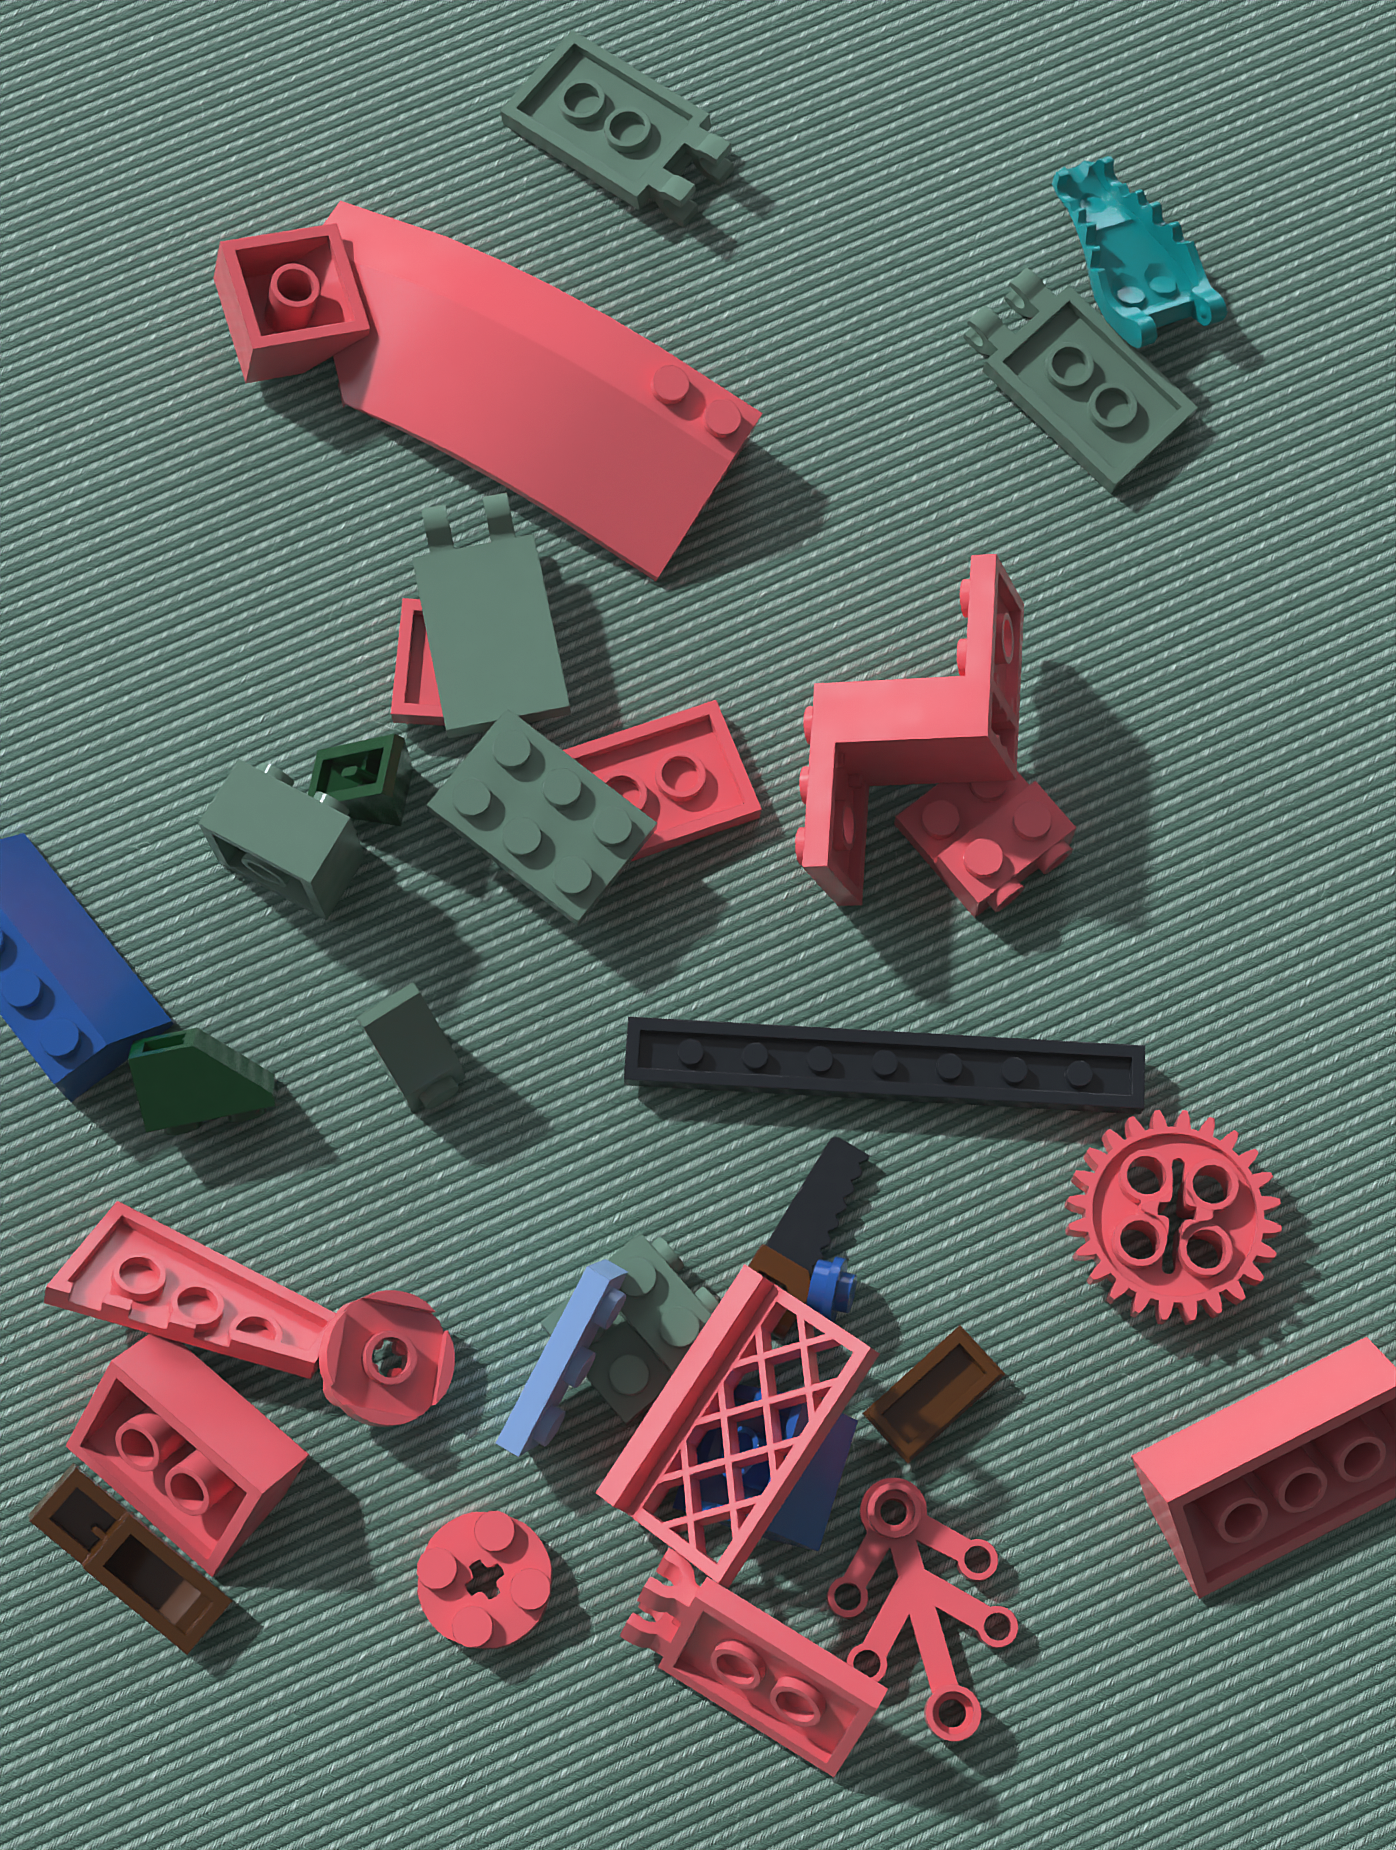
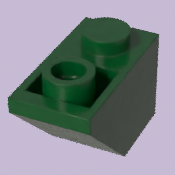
[128,1027,278,1135]

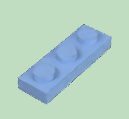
[496,1259,628,1457]

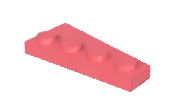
[44,1201,336,1379]

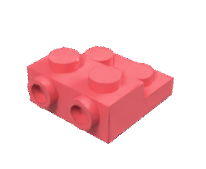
[894,771,1076,918]

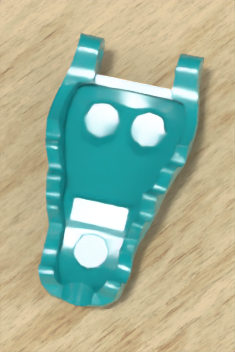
[1052,156,1228,348]

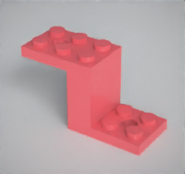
[795,554,1024,906]

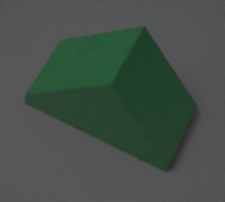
[308,733,413,826]

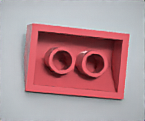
[66,1333,309,1577]

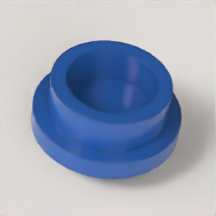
[807,1256,857,1323]

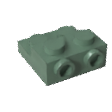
[540,1232,719,1426]

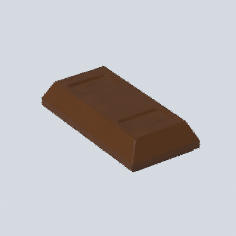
[862,1325,1005,1464]

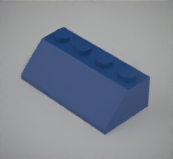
[0,833,174,1102]

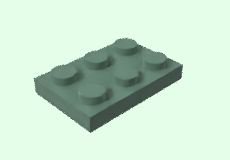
[427,708,657,926]

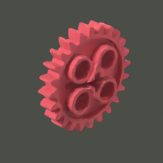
[1065,1110,1282,1325]

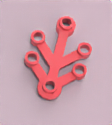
[827,1478,1018,1742]

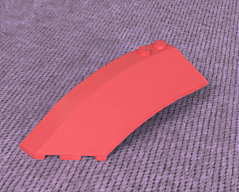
[323,201,763,581]

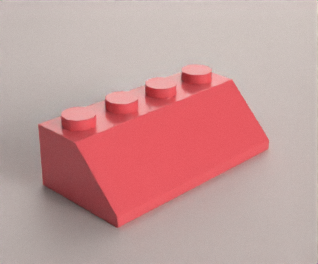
[1131,1337,1396,1599]

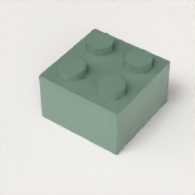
[198,759,365,920]

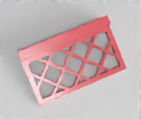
[596,1264,880,1588]

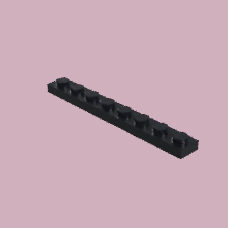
[624,1017,1145,1114]

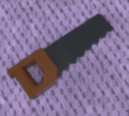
[748,1137,870,1341]

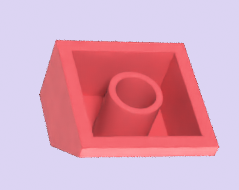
[213,223,370,383]

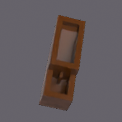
[28,1462,232,1655]

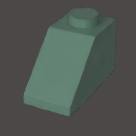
[357,982,466,1112]

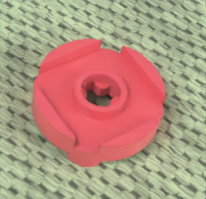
[319,1290,455,1427]
[417,1511,553,1649]

